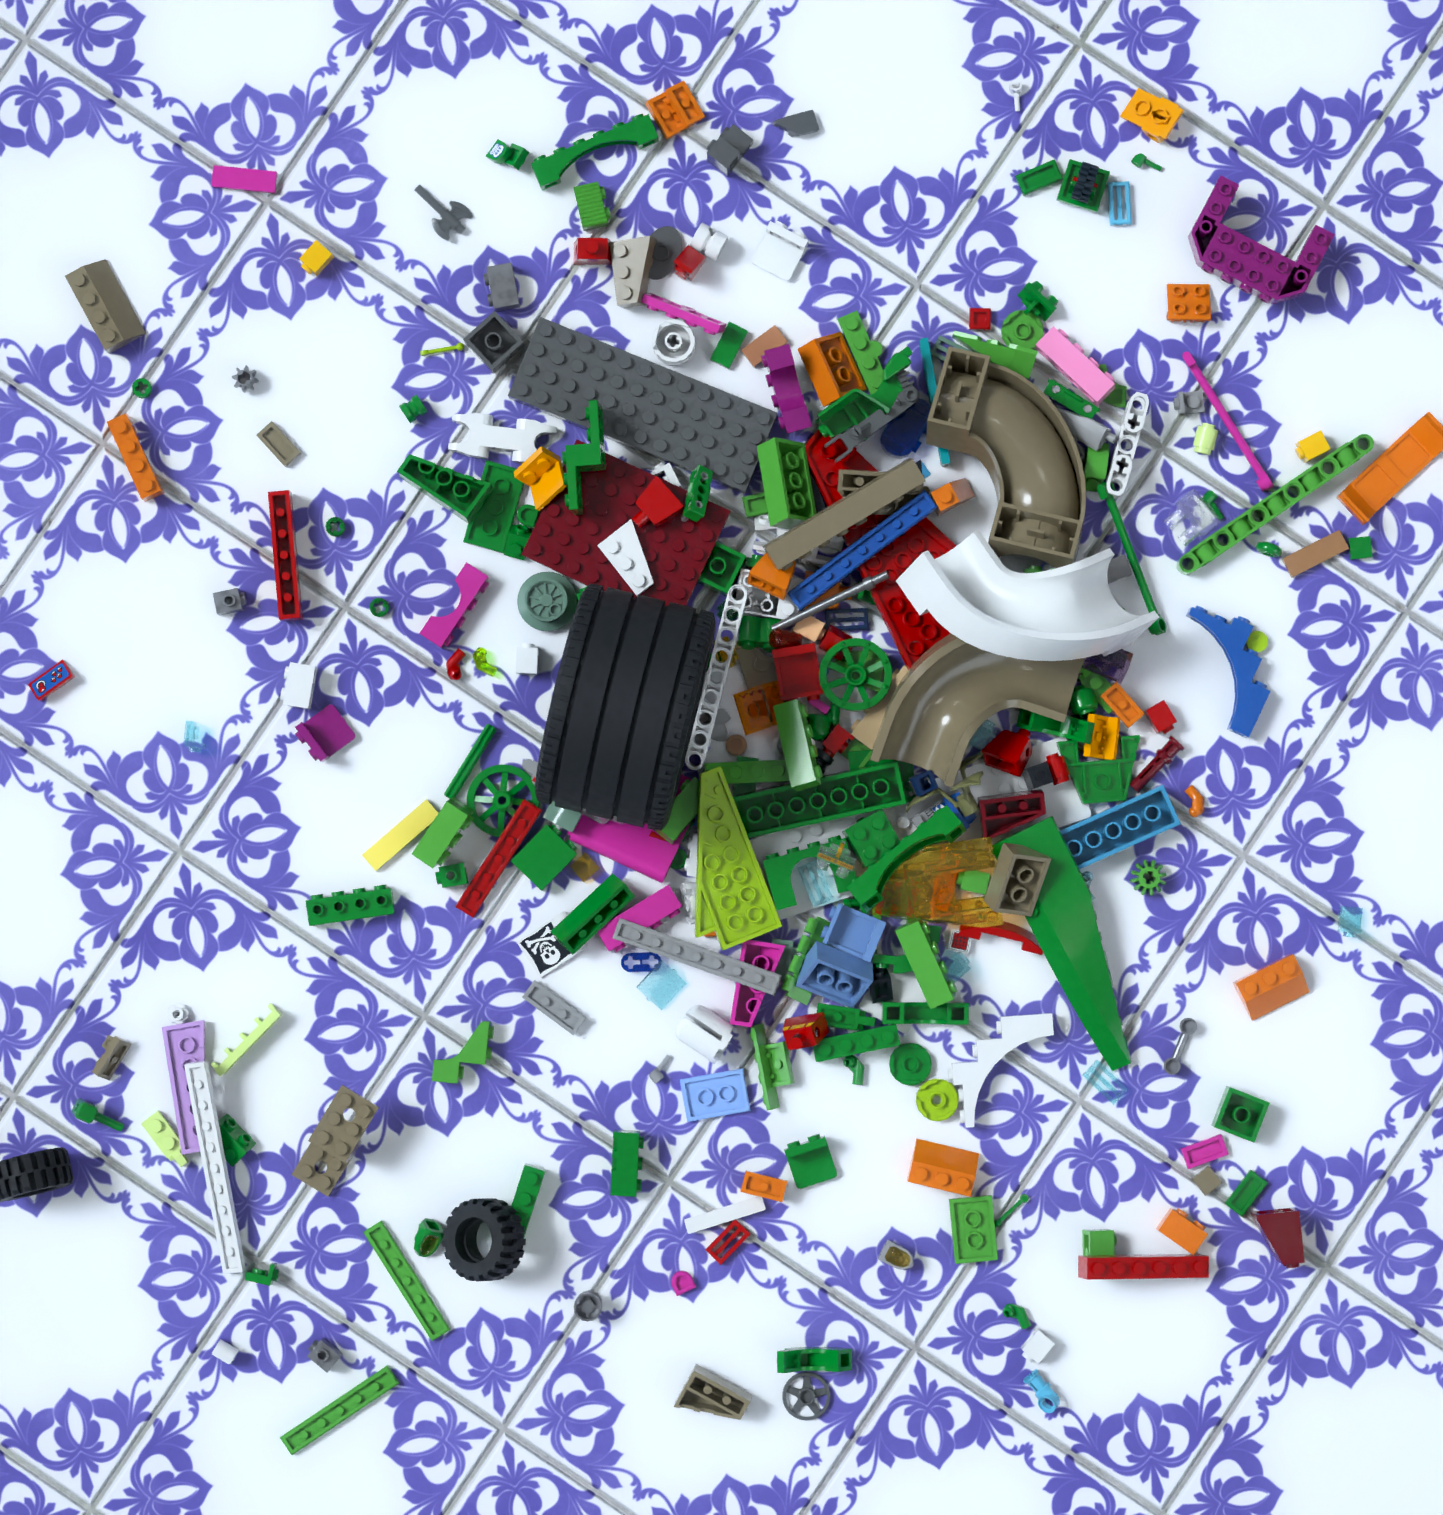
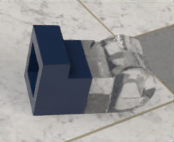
[903,770,938,796]

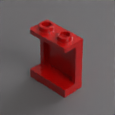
[772,643,824,702]

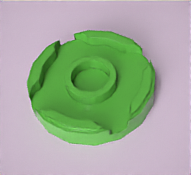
[1001,310,1044,349]

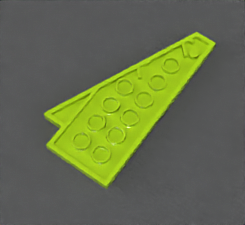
[695,766,782,950]

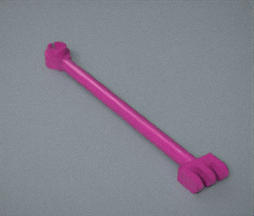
[1182,351,1274,492]

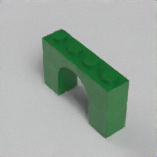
[763,835,856,911]

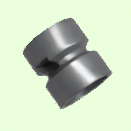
[574,1291,603,1322]

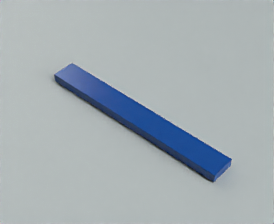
[787,490,938,611]

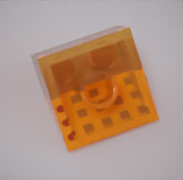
[733,680,786,736]

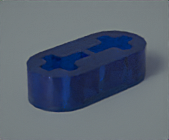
[621,952,662,972]

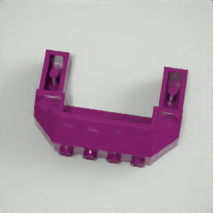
[1188,175,1335,305]

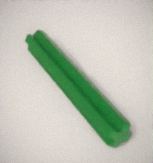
[444,724,496,799]

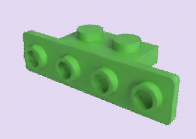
[750,1023,795,1111]

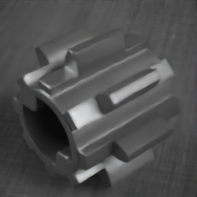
[232,365,259,393]

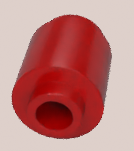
[1043,753,1070,785]

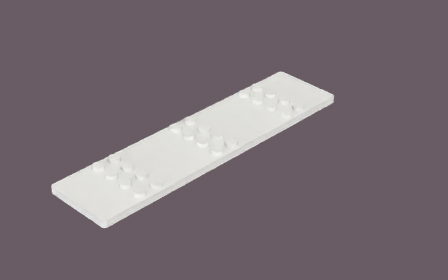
[749,737,1091,920]

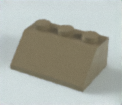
[984,843,1051,916]

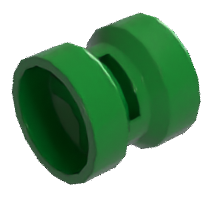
[399,394,428,424]

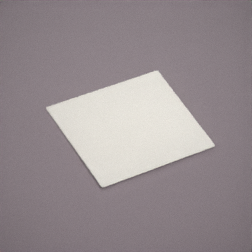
[858,951,926,1035]

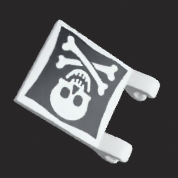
[517,911,588,978]

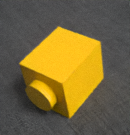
[299,240,334,276]
[1295,430,1331,463]

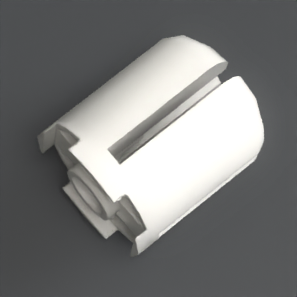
[676,1005,738,1064]

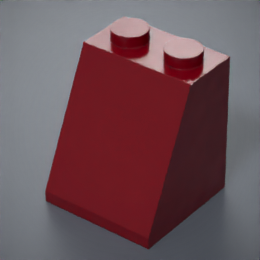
[1250,1208,1305,1268]

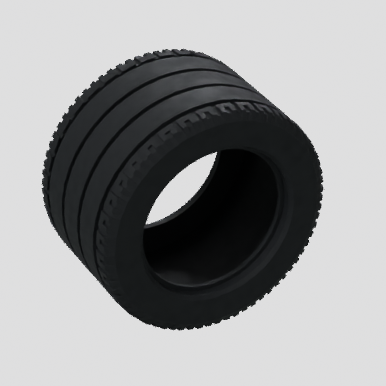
[535,584,716,831]

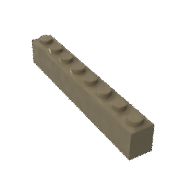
[762,458,926,571]

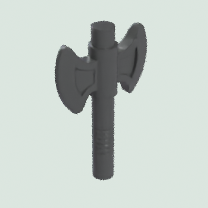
[414,184,473,241]

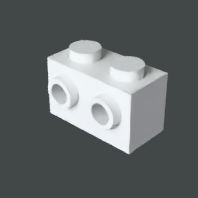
[280,662,318,709]

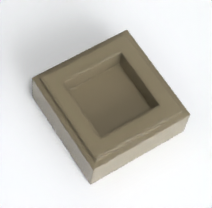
[1191,1166,1222,1196]

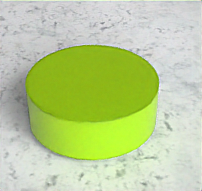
[1246,631,1268,653]

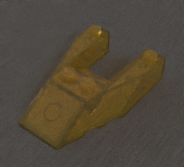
[871,837,1004,928]

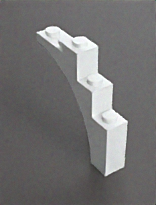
[948,1013,1054,1128]

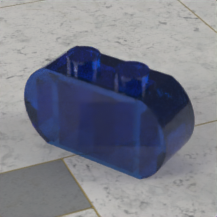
[880,397,931,459]

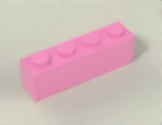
[1036,326,1115,406]

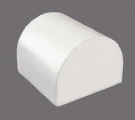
[212,1339,239,1364]

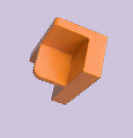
[1100,682,1145,728]
[740,1171,787,1202]

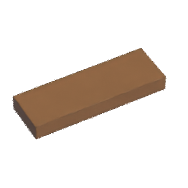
[1282,530,1349,578]

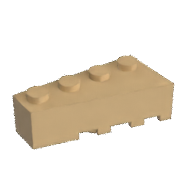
[850,665,908,750]

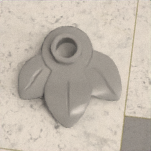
[694,709,731,745]

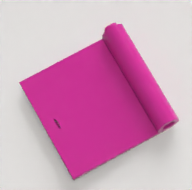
[567,774,692,883]

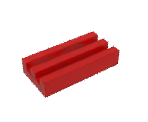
[705,1219,751,1265]

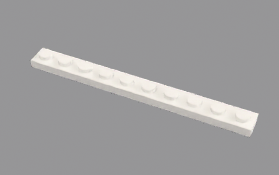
[184,1061,246,1274]

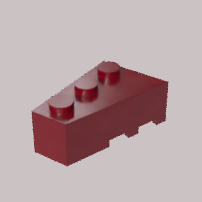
[977,789,1046,843]

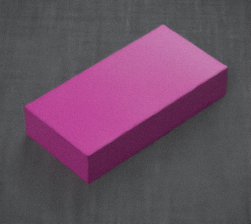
[1180,1134,1228,1169]

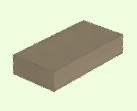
[256,421,301,467]

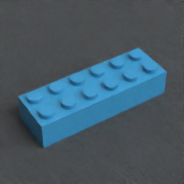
[1060,785,1181,869]

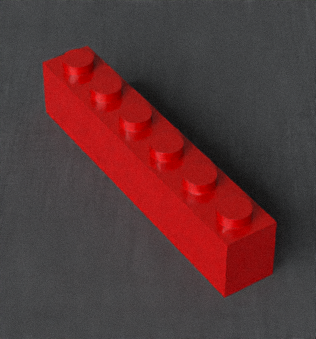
[268,490,303,621]
[1078,1254,1209,1280]

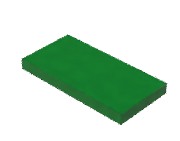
[463,460,524,554]

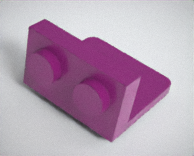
[295,704,356,762]

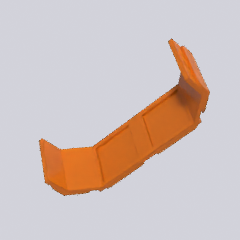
[1336,412,1443,526]

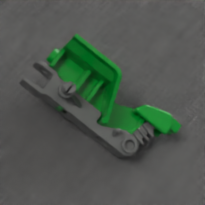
[815,346,919,463]

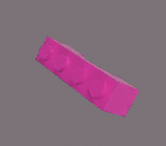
[419,562,490,649]

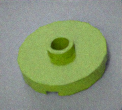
[916,1078,959,1121]

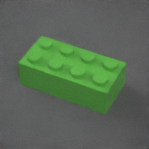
[757,437,817,530]

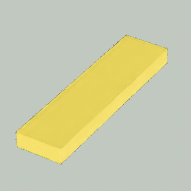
[362,799,439,871]

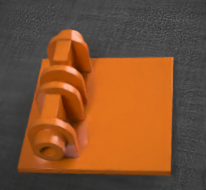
[1166,284,1211,323]

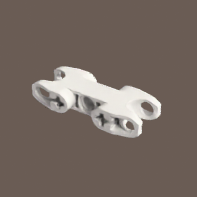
[1105,392,1149,500]
[448,413,557,464]

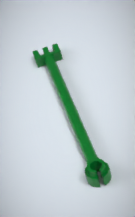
[1097,481,1167,635]

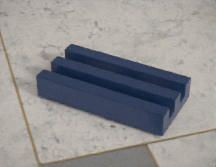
[825,608,869,631]

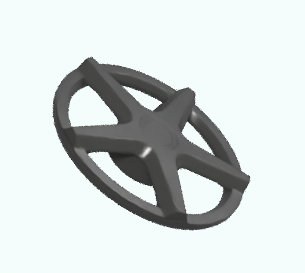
[782,1371,831,1421]

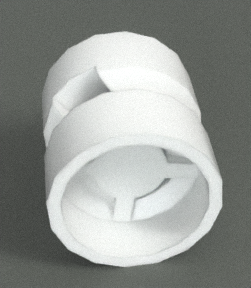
[690,223,729,261]

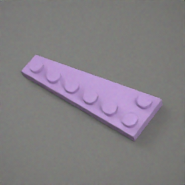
[162,1020,205,1154]

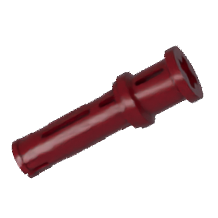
[1129,736,1185,793]

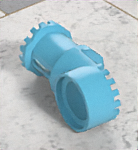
[1023,1369,1060,1413]

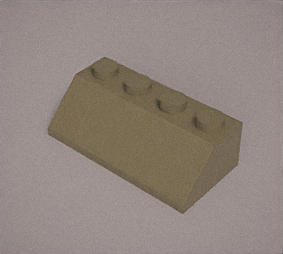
[65,259,146,354]

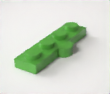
[837,310,883,395]

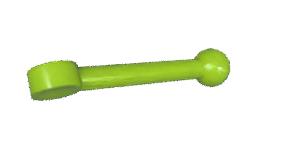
[420,343,464,356]

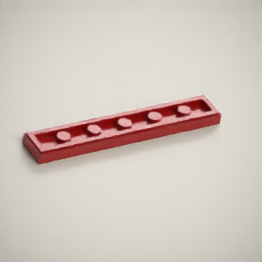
[455,798,542,918]

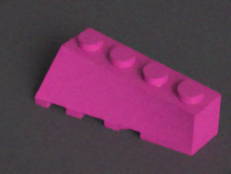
[730,940,785,1027]

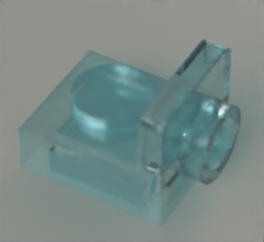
[183,721,207,753]
[1337,906,1363,938]

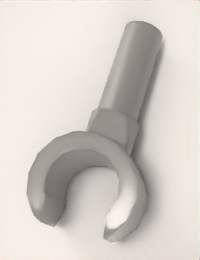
[649,1054,672,1083]

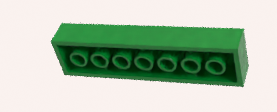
[733,760,907,838]

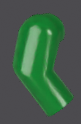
[843,1055,865,1085]
[1003,1303,1031,1329]

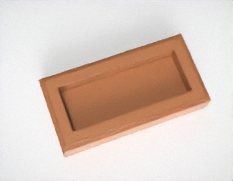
[741,325,788,368]

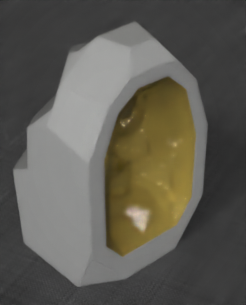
[878,1239,914,1271]

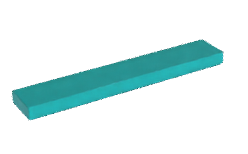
[919,337,950,467]

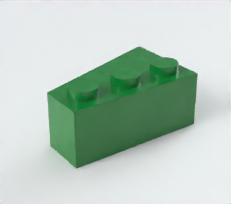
[610,1130,644,1197]

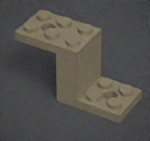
[291,1085,379,1197]

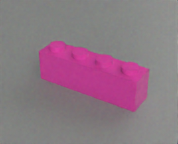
[597,884,682,953]

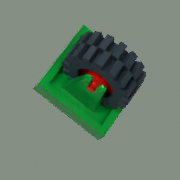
[1056,159,1110,213]

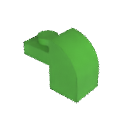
[1084,443,1109,492]

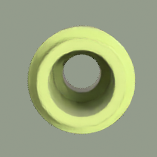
[1193,423,1218,455]

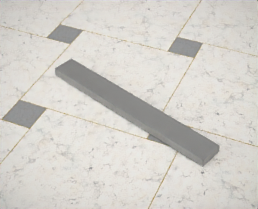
[613,918,782,996]

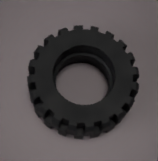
[0,1147,74,1202]
[442,1198,526,1282]

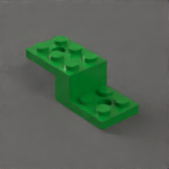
[562,400,606,515]

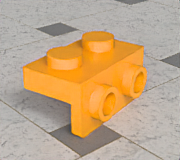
[1083,714,1120,760]

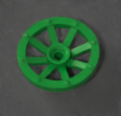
[819,638,892,712]
[467,765,539,837]

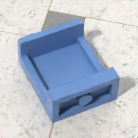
[820,903,886,962]

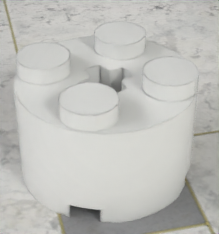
[652,319,695,366]

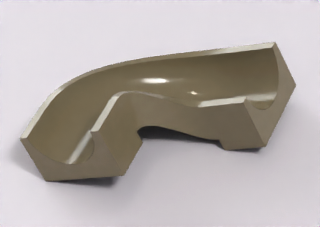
[926,346,1086,568]
[870,633,1085,787]

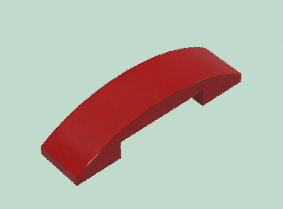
[959,919,1043,955]

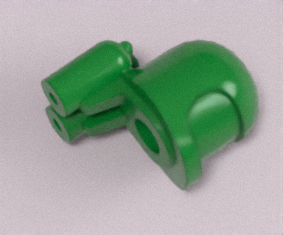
[806,704,840,741]

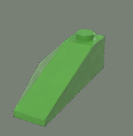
[952,331,1038,380]

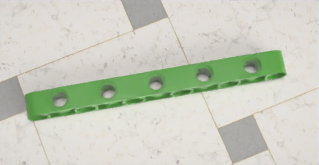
[1177,434,1374,575]

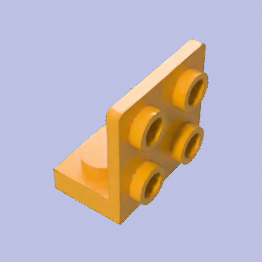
[513,446,566,511]

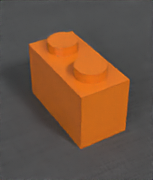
[1156,1208,1208,1255]

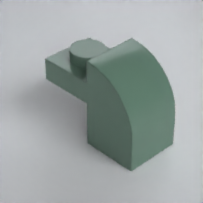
[543,801,583,833]

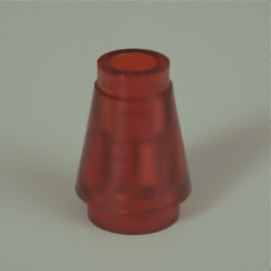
[769,628,802,649]

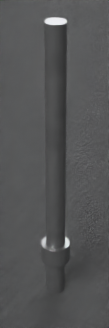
[771,570,890,633]

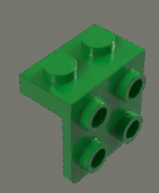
[784,1134,837,1189]

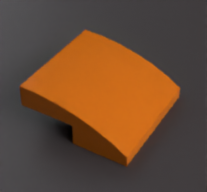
[645,81,705,140]

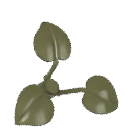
[905,752,984,817]

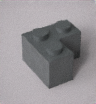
[706,124,753,176]

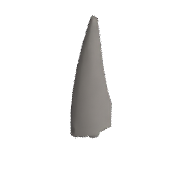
[1054,405,1118,452]

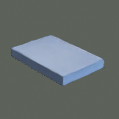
[680,1068,751,1122]

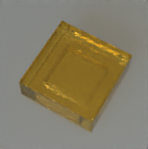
[570,852,600,882]

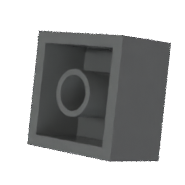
[463,311,525,374]

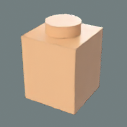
[792,616,826,643]

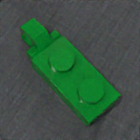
[817,1003,876,1030]

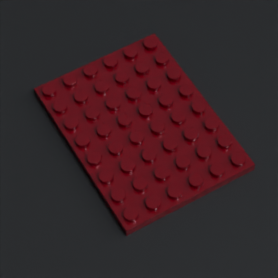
[521,439,731,606]

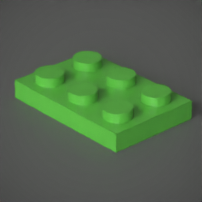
[949,1195,998,1264]

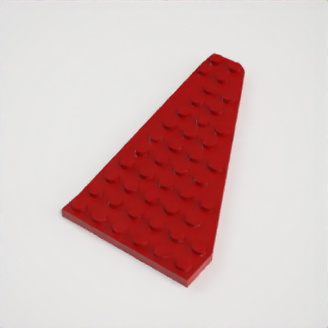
[805,429,956,670]

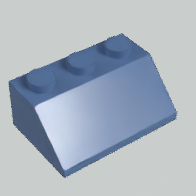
[796,941,873,1008]

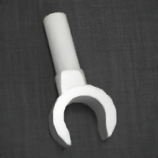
[1009,80,1022,112]

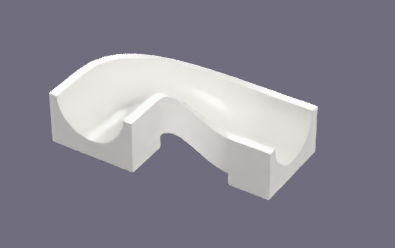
[896,530,1159,661]

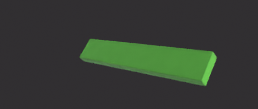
[363,1220,450,1341]
[280,1365,400,1455]

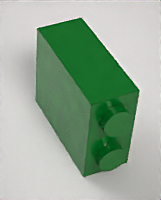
[511,824,578,891]

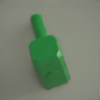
[72,1098,124,1132]

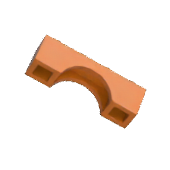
[107,413,164,502]

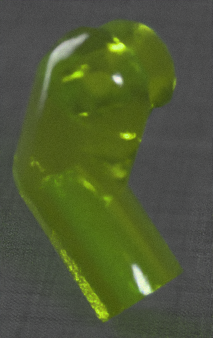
[473,647,498,677]

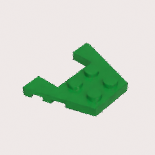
[1056,735,1140,804]

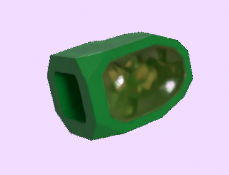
[414,1218,443,1257]

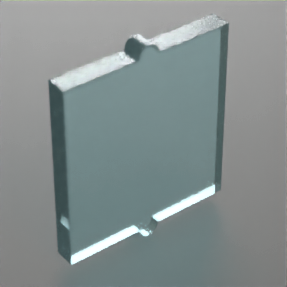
[636,960,687,1010]

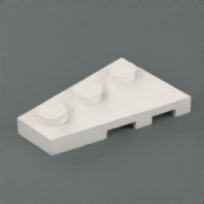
[597,519,654,597]

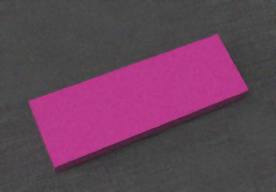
[211,165,277,194]

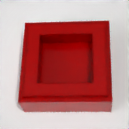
[969,308,991,331]

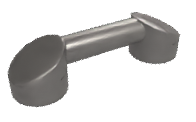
[1164,1018,1197,1075]

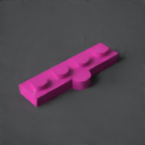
[641,293,726,335]

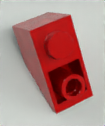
[673,245,706,281]

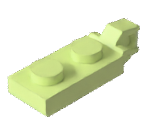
[141,1110,189,1167]

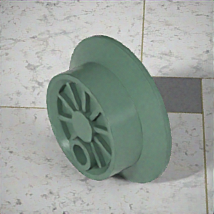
[517,572,577,631]

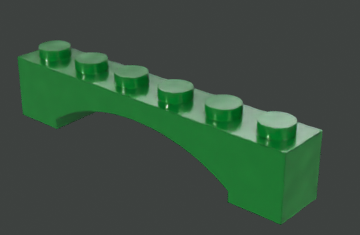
[531,114,659,191]
[847,805,967,912]

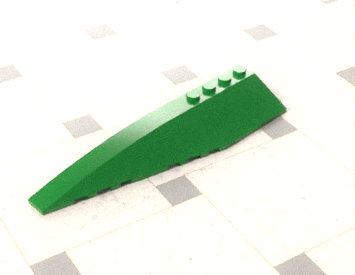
[990,816,1131,1071]

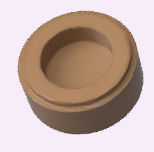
[726,734,747,756]

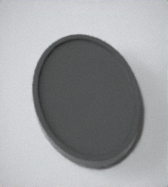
[648,226,682,280]

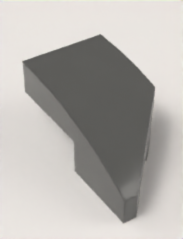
[772,110,819,137]

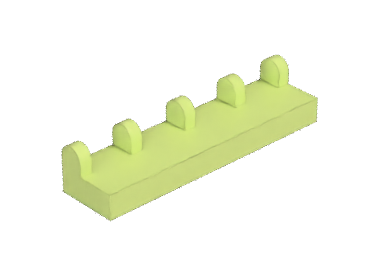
[211,1003,283,1077]

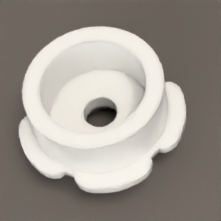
[167,1003,188,1024]

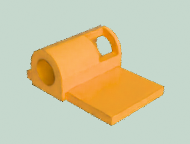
[1120,88,1184,143]

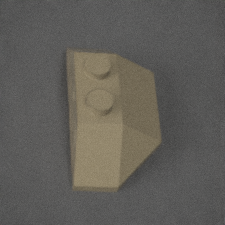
[837,469,924,515]

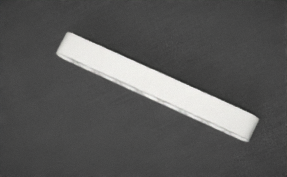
[685,584,748,770]

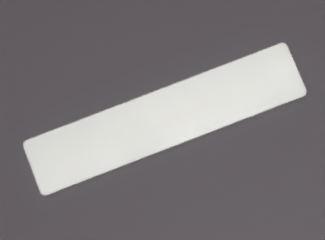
[684,1196,766,1234]

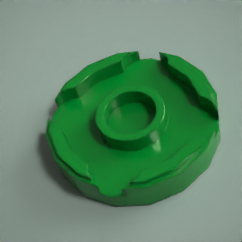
[889,1043,932,1086]

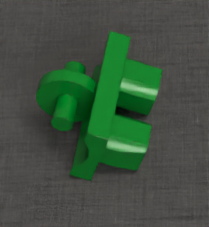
[1017,281,1058,322]

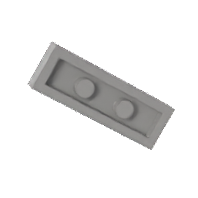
[522,980,586,1035]

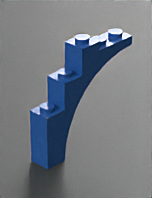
[1186,606,1271,738]

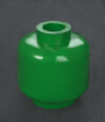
[1069,685,1099,719]

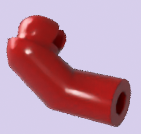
[446,648,466,680]

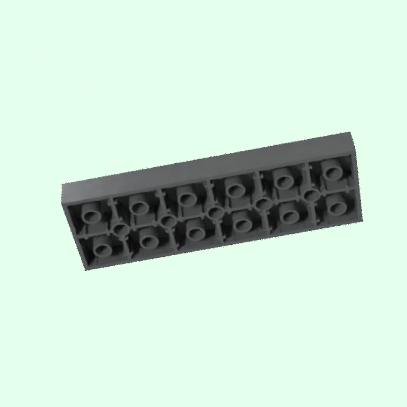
[508,317,777,494]

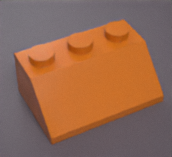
[797,331,867,407]
[1232,954,1309,1021]
[907,1138,979,1197]

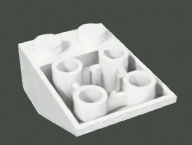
[733,569,804,624]

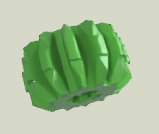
[1130,860,1166,896]

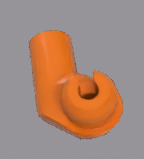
[1184,785,1204,817]

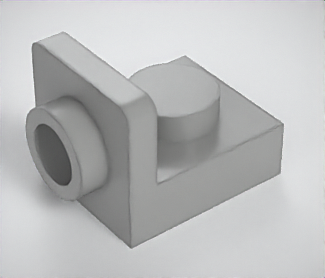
[1173,391,1205,415]

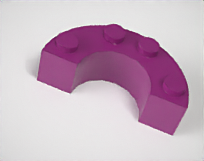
[761,344,812,433]

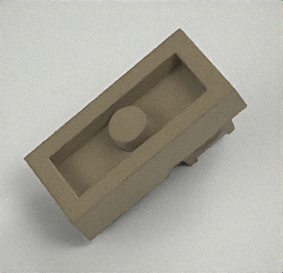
[92,1035,132,1080]

